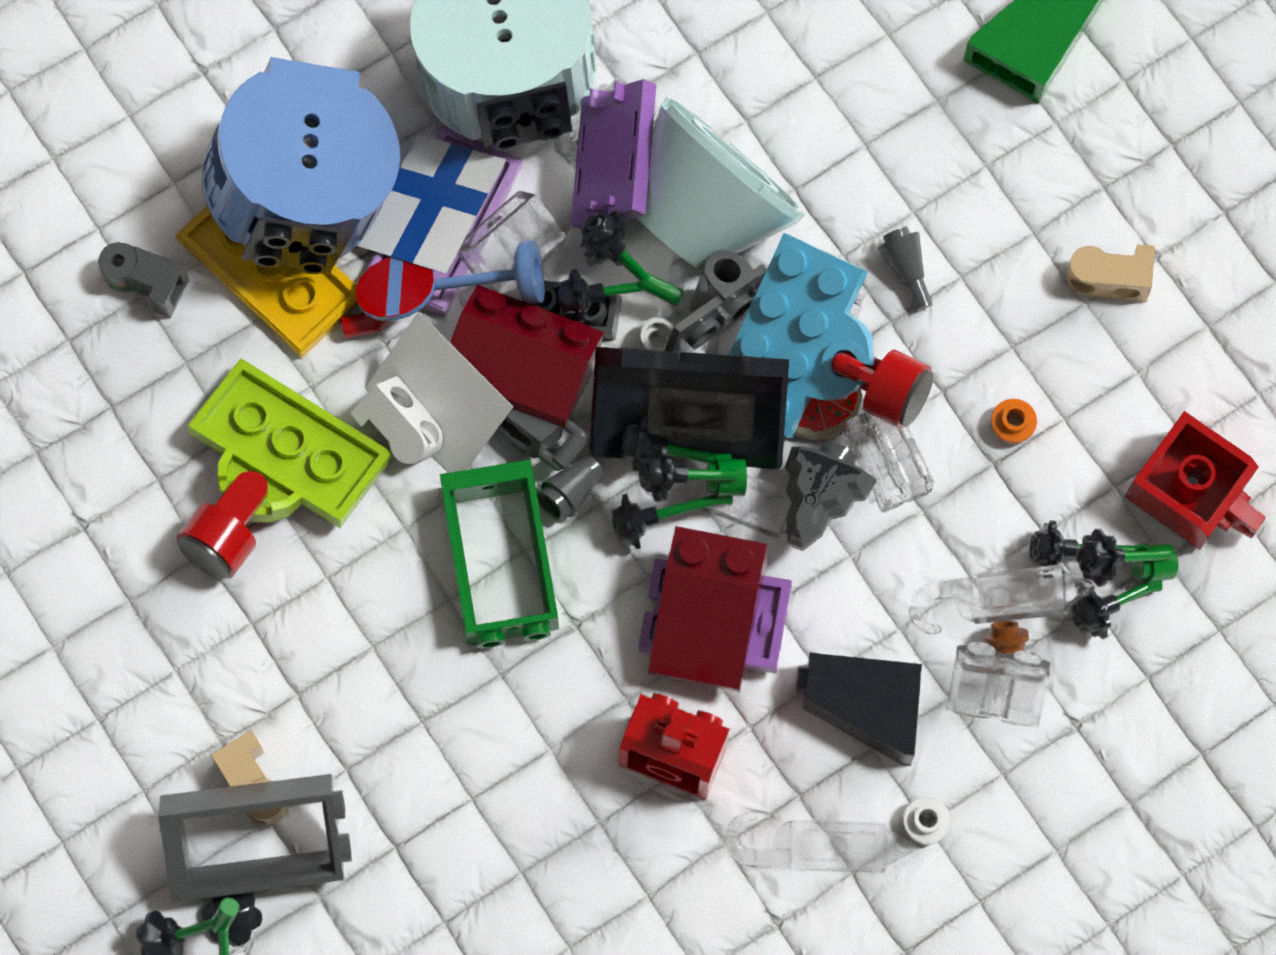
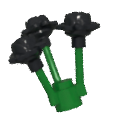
[612,417,747,549]
[1029,520,1178,640]

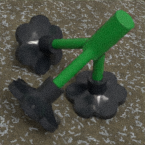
[136,892,263,955]

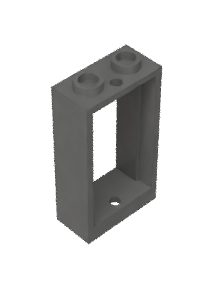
[158,774,352,902]

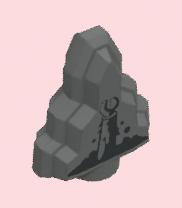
[785,441,877,551]

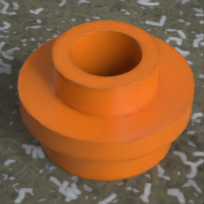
[991,399,1037,444]

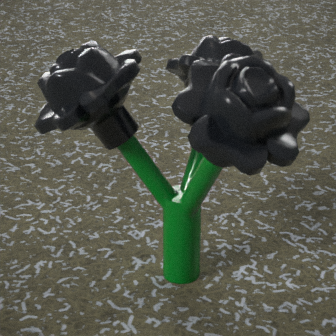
[558,210,684,322]

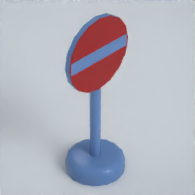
[355,240,545,321]

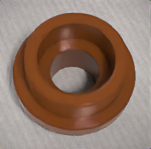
[982,620,1029,657]

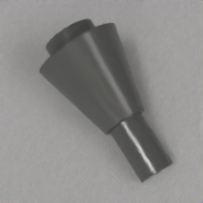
[878,227,933,311]

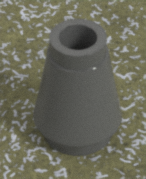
[537,455,604,521]

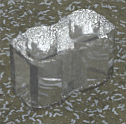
[946,642,1050,727]

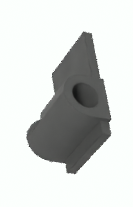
[664,250,767,354]

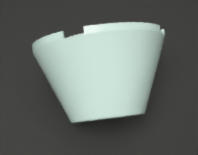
[636,96,805,271]

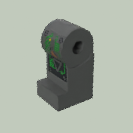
[98,242,189,318]

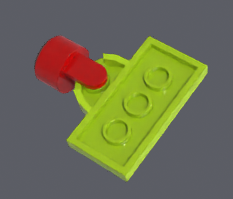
[176,358,392,579]

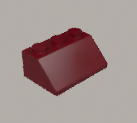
[450,285,604,427]

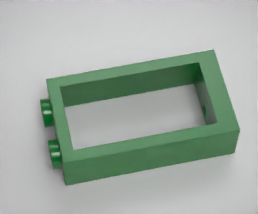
[439,459,559,648]

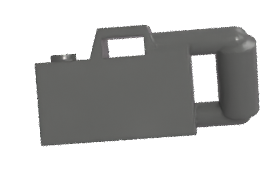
[497,408,587,471]

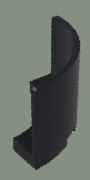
[589,347,789,470]

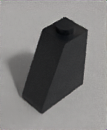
[795,653,922,765]

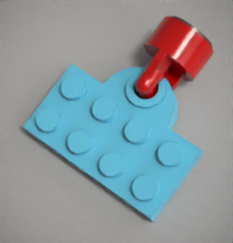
[728,233,933,438]

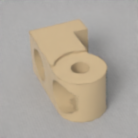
[1066,244,1155,302]
[211,730,286,826]

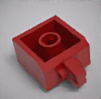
[1125,411,1266,550]
[619,693,730,800]

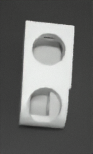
[350,376,443,464]

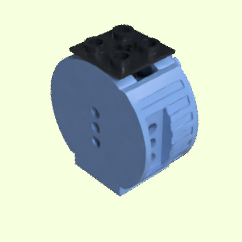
[202,57,400,274]

